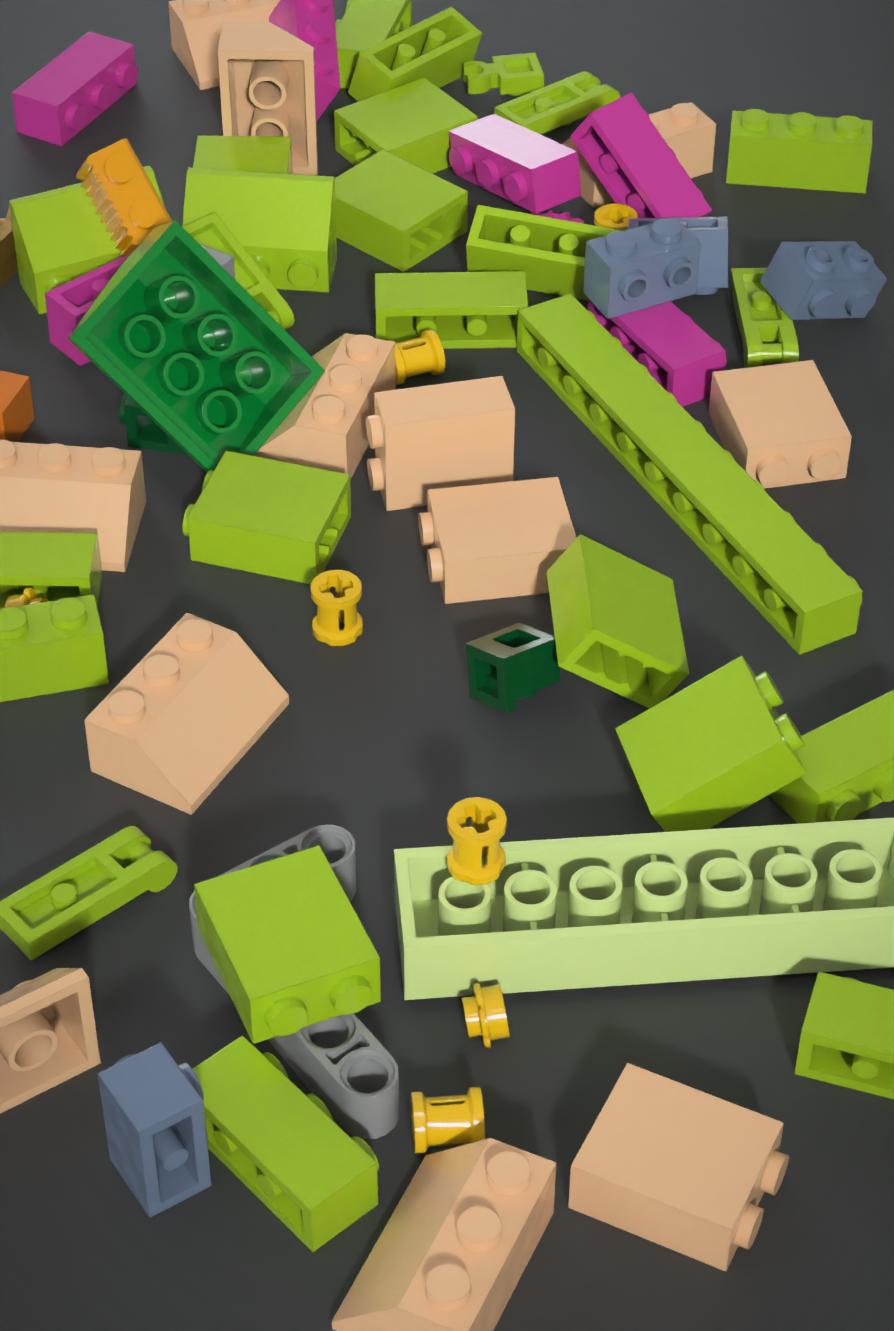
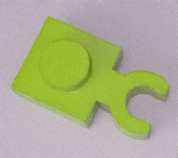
[463,53,544,96]

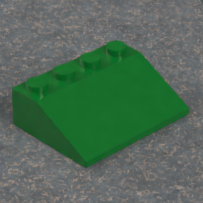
[68,220,325,473]

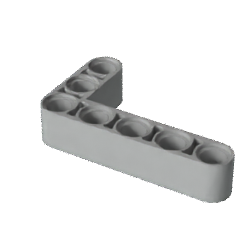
[189,825,399,1139]

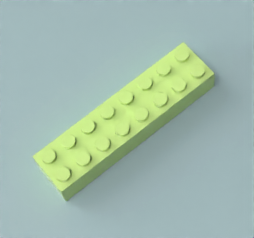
[394,818,894,1000]

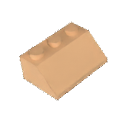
[168,0,280,90]
[218,21,318,175]
[562,102,716,208]
[254,333,396,480]
[0,440,146,572]
[84,613,289,815]
[0,968,101,1114]
[332,1138,556,1331]

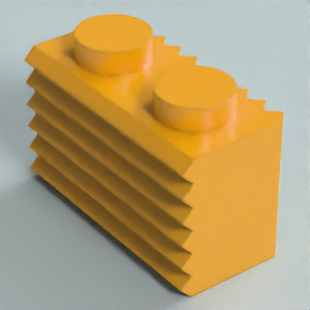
[76,138,172,257]

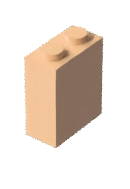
[709,360,852,489]
[366,376,515,511]
[418,477,577,604]
[568,1063,789,1272]

